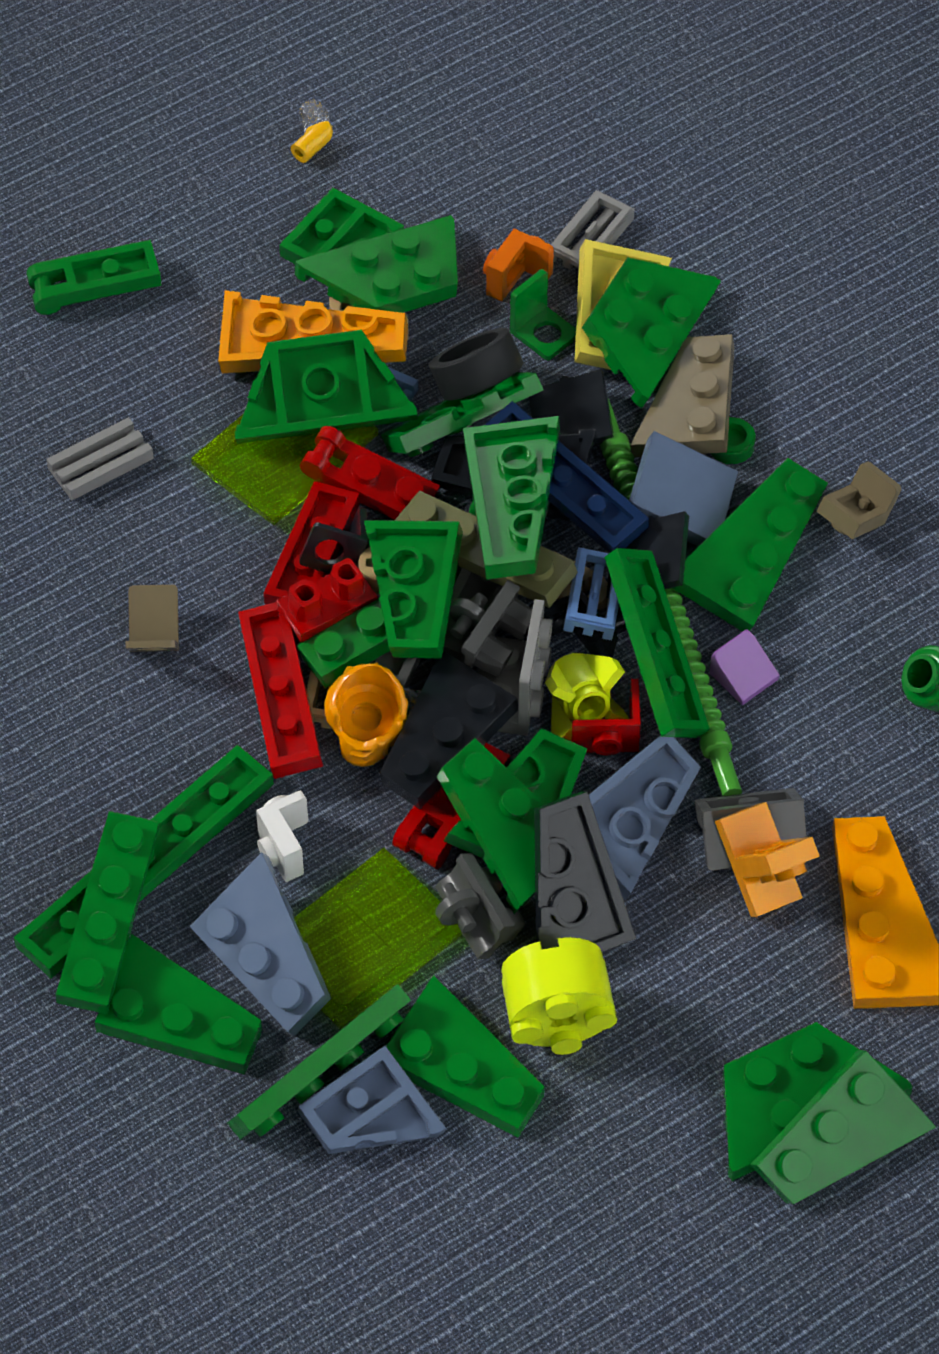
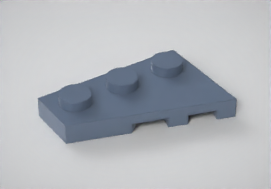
[589,735,701,900]
[189,852,331,1036]

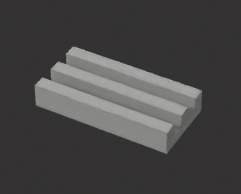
[550,190,635,272]
[46,417,154,501]

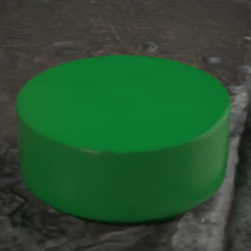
[710,417,756,464]

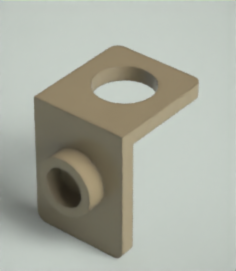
[125,585,179,652]

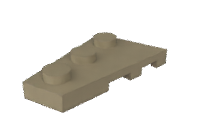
[630,334,735,457]

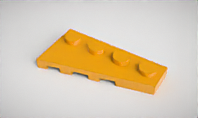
[218,290,408,373]
[832,816,939,1009]

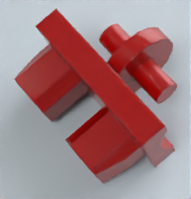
[276,558,378,643]

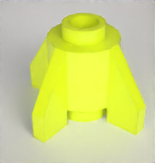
[545,653,629,741]

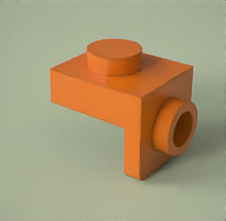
[483,229,554,302]

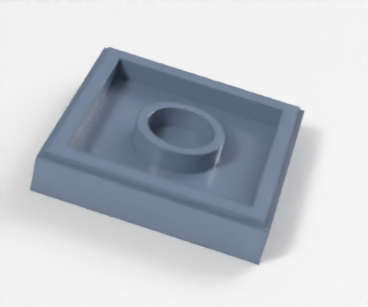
[629,431,738,547]

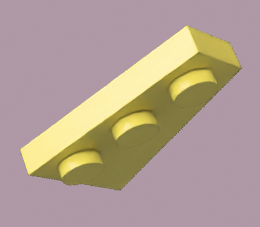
[575,239,672,370]

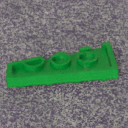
[673,458,828,632]

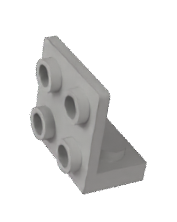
[478,599,553,736]

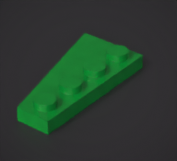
[463,416,560,580]

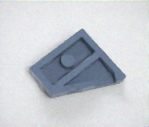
[297,1046,446,1154]

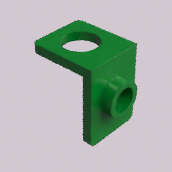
[510,269,576,361]

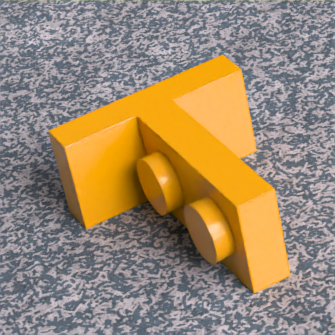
[715,802,820,917]

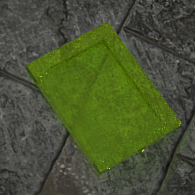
[191,413,379,526]
[294,848,463,1029]

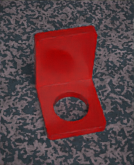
[571,678,641,756]

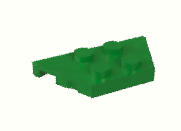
[295,215,458,313]
[582,257,721,408]
[235,330,418,444]
[723,1022,912,1181]

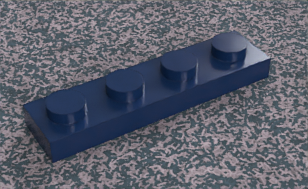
[485,401,649,553]

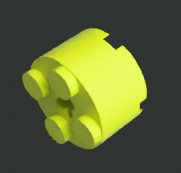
[501,937,617,1055]

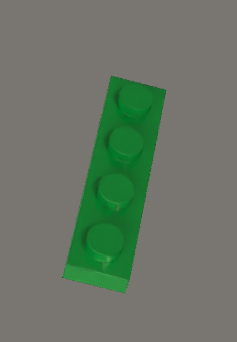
[604,548,710,738]
[56,811,159,1015]
[227,984,411,1139]

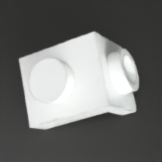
[256,791,308,882]

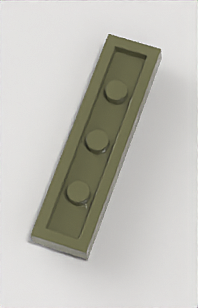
[394,490,578,608]

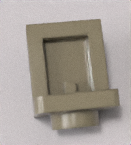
[816,461,902,539]

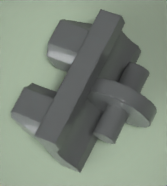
[449,580,532,677]
[435,853,525,959]

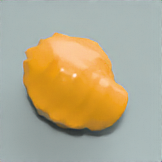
[324,662,409,767]

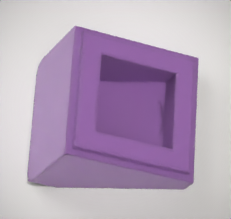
[709,629,780,705]

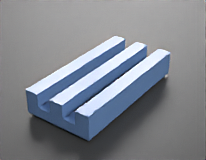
[563,547,619,641]

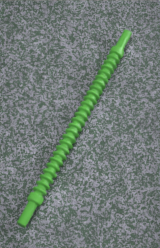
[600,399,742,796]

